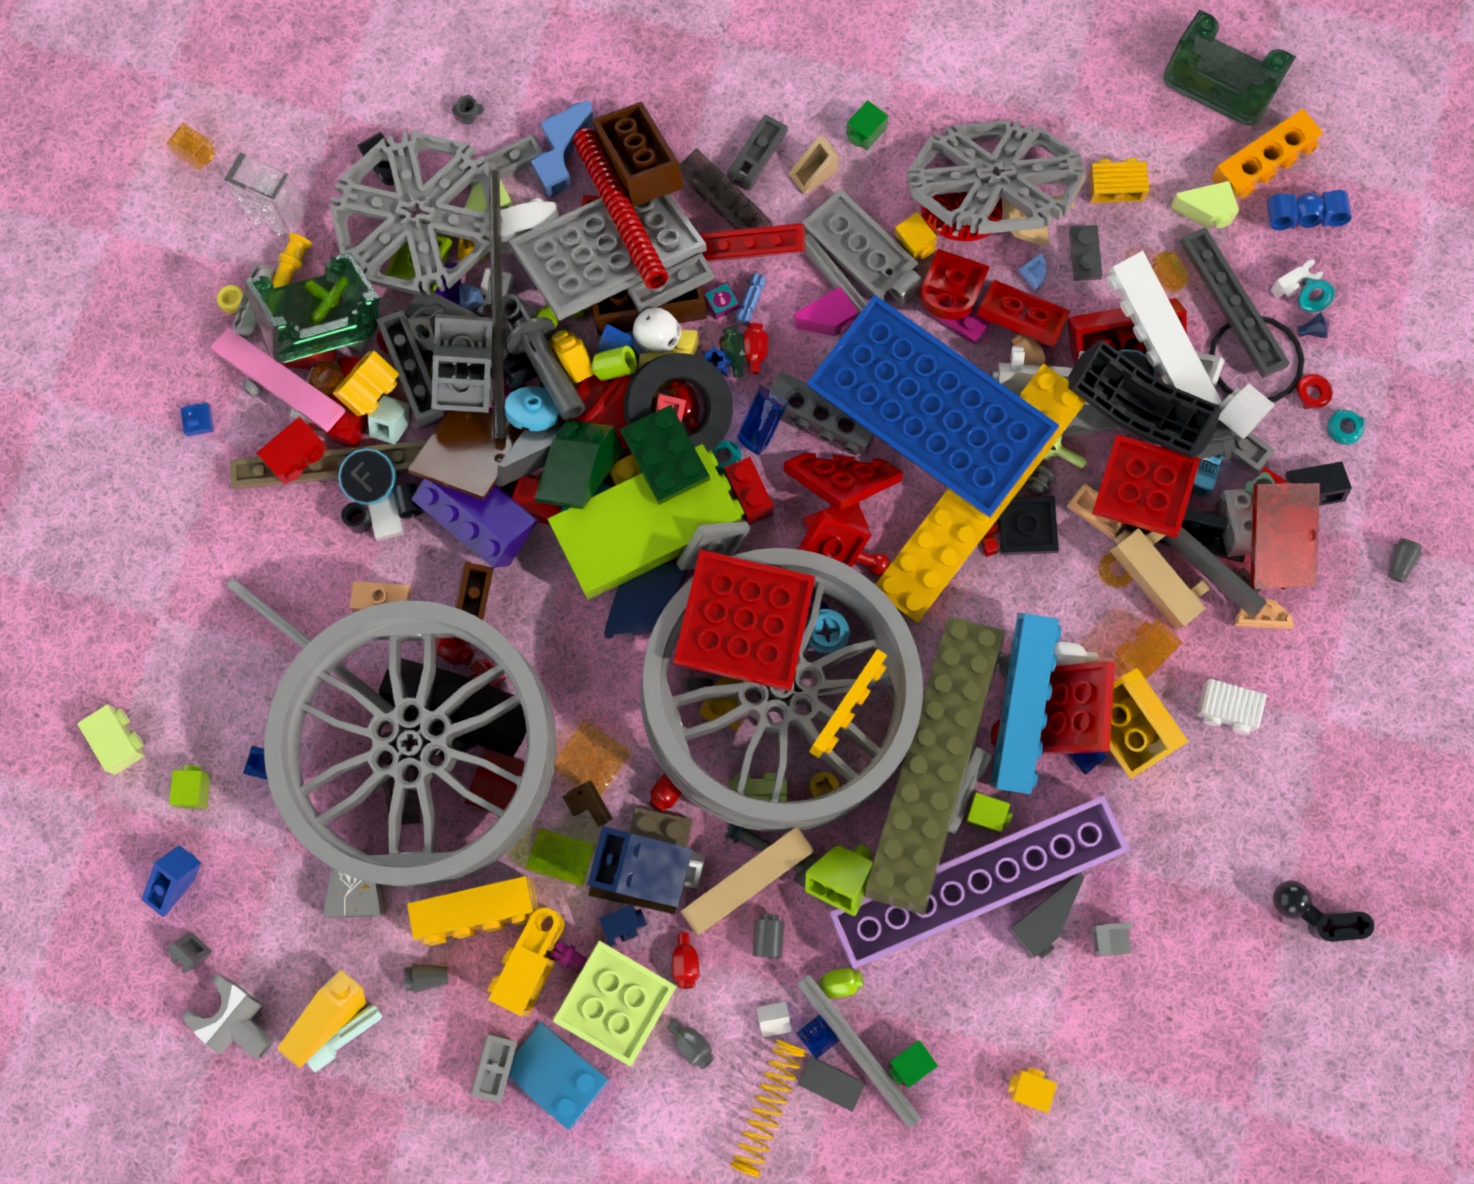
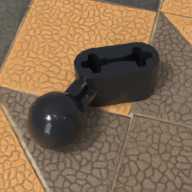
[1273,880,1374,942]

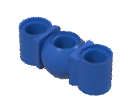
[1267,190,1352,231]

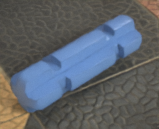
[735,273,766,325]

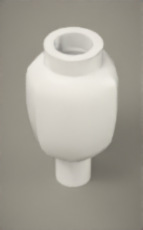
[1054,642,1098,666]

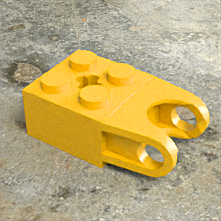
[488,908,565,1017]

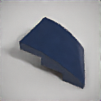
[604,562,686,638]

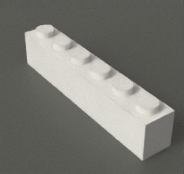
[1106,251,1222,405]

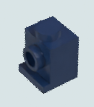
[599,904,648,948]

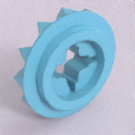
[804,609,850,654]

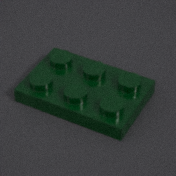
[620,405,710,505]

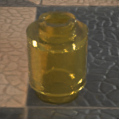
[1151,250,1190,293]

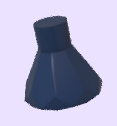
[1297,312,1329,339]

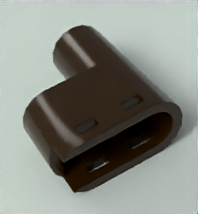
[562,780,613,827]

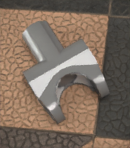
[182,973,275,1061]

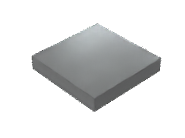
[676,521,750,570]

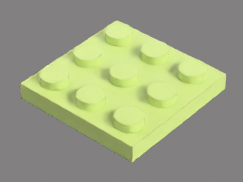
[552,940,677,1067]

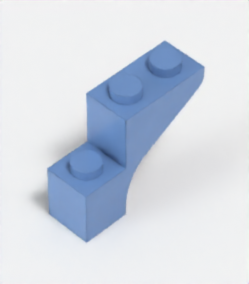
[531,100,594,198]

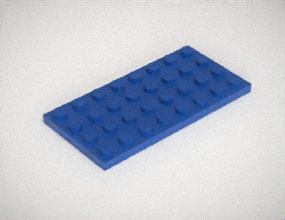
[806,294,1060,519]

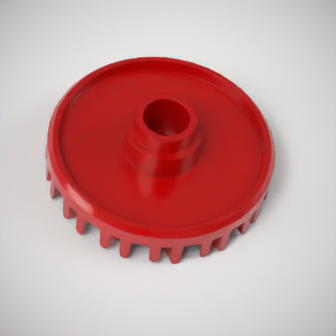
[920,192,1003,242]

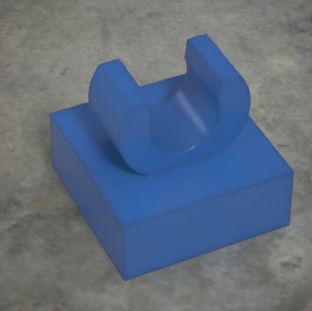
[180,403,214,437]

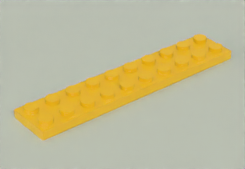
[875,363,1086,624]

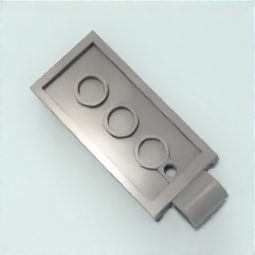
[802,188,923,304]

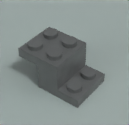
[431,314,493,413]

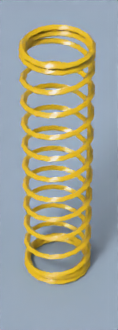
[729,1039,806,1178]

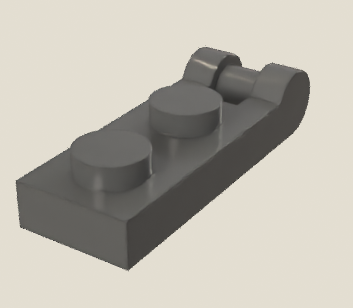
[727,114,788,190]

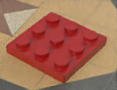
[1092,434,1201,539]
[1040,661,1115,755]

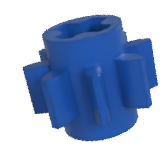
[702,346,733,378]

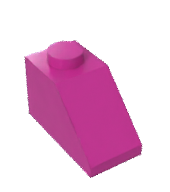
[794,286,858,336]

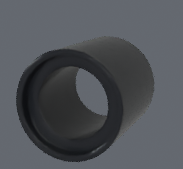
[393,483,424,518]
[341,502,372,534]

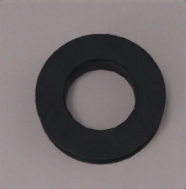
[623,353,733,452]

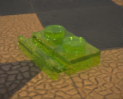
[526,828,596,887]

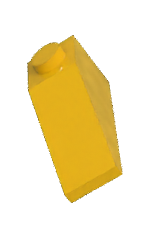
[278,970,366,1069]

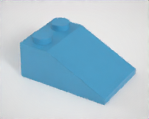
[509,1022,610,1130]

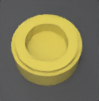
[217,285,244,314]

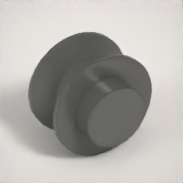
[1026,465,1056,495]

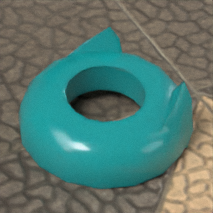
[1298,278,1335,312]
[1327,410,1365,445]
[712,440,742,475]

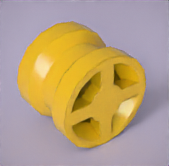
[810,772,839,798]

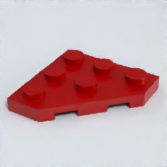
[783,453,903,511]

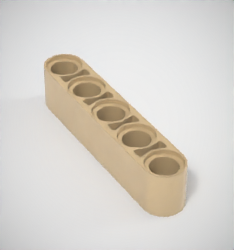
[680,828,814,936]

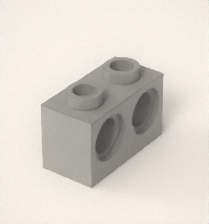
[1215,489,1265,557]

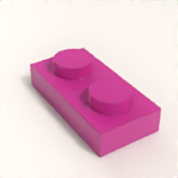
[929,303,990,345]

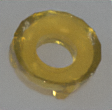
[1098,553,1133,588]

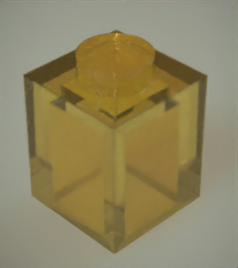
[167,123,216,171]

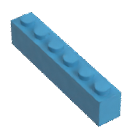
[989,613,1061,794]

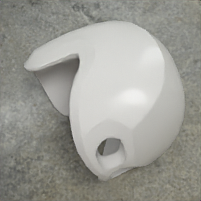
[633,308,681,353]

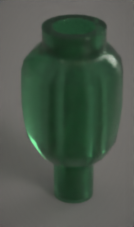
[719,326,746,378]

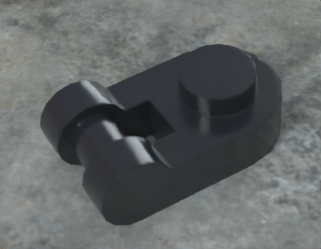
[495,352,539,391]

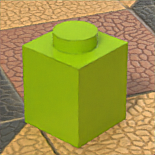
[169,765,210,809]
[964,792,1013,835]

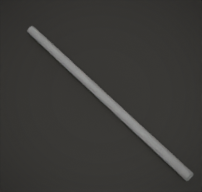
[227,578,441,755]

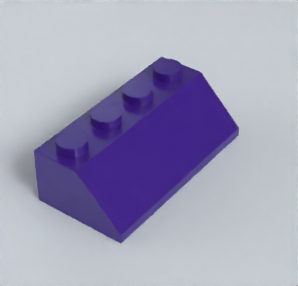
[411,479,539,568]

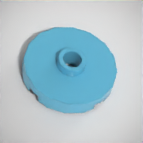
[505,386,560,432]

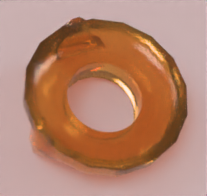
[308,361,344,395]

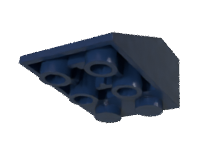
[587,826,693,907]

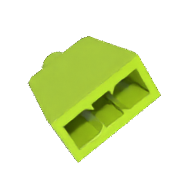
[805,844,873,917]

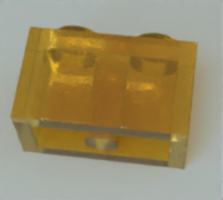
[1113,618,1183,680]

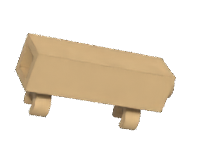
[1109,528,1212,629]

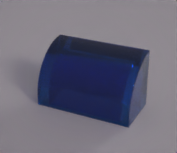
[737,385,789,456]

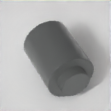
[752,914,784,958]

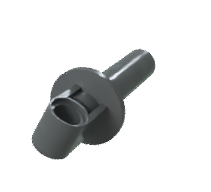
[498,294,585,420]

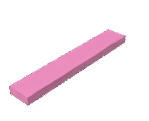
[210,328,346,432]

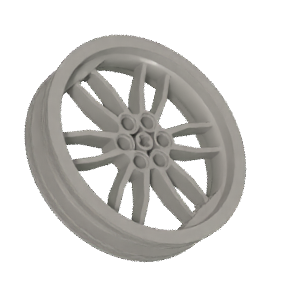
[641,548,923,833]
[264,601,557,887]

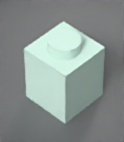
[368,396,410,445]

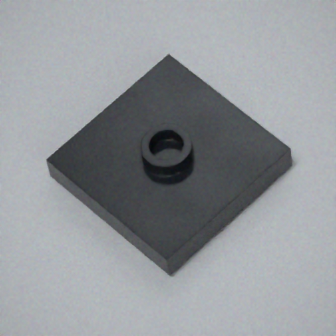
[998,496,1059,555]

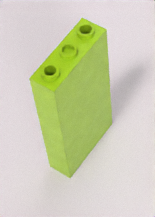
[548,444,744,600]

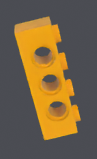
[1211,108,1324,199]

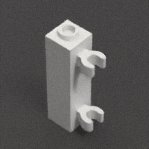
[992,346,1090,405]

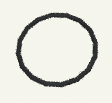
[1209,316,1305,402]

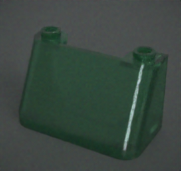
[1163,9,1296,126]
[245,252,380,363]

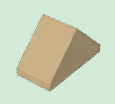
[788,135,838,194]

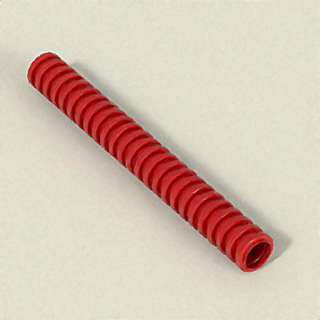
[573,128,669,289]

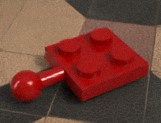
[798,511,890,576]

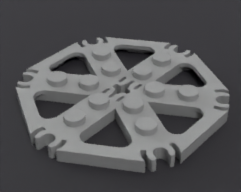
[907,120,1086,234]
[330,131,503,296]

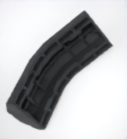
[1068,340,1221,459]
[379,658,527,757]

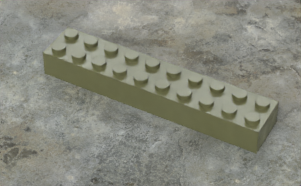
[865,616,1005,915]

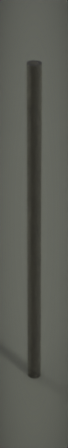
[489,170,505,440]

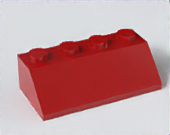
[1068,298,1187,367]

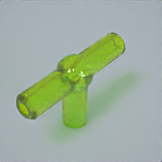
[305,277,350,322]

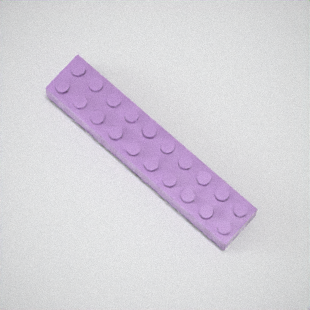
[828,795,1130,970]

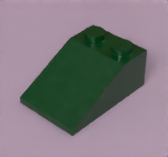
[535,420,624,509]

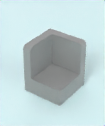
[1091,922,1132,957]

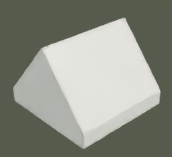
[757,1001,792,1038]

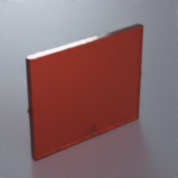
[1250,481,1320,590]

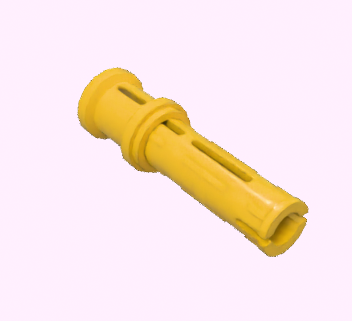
[261,233,312,315]

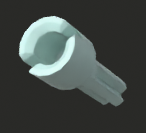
[307,1004,382,1073]

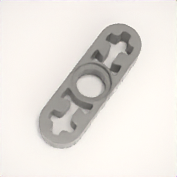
[232,262,273,338]

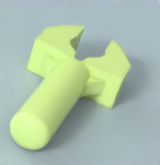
[1044,435,1087,468]

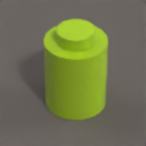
[592,346,637,381]

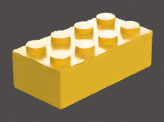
[407,876,539,946]

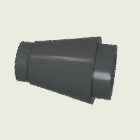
[1388,538,1423,583]
[404,963,448,994]

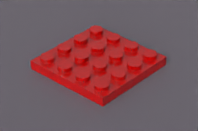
[673,550,815,691]

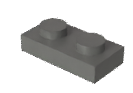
[1069,225,1103,281]

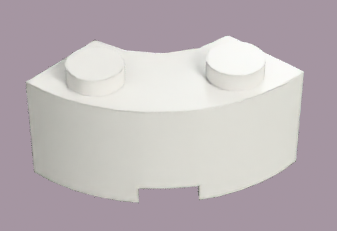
[486,198,559,254]

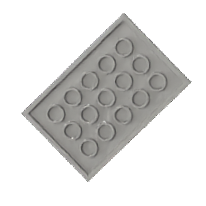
[509,194,707,321]

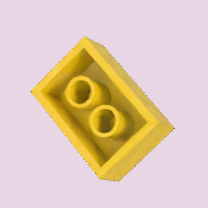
[1110,668,1189,780]

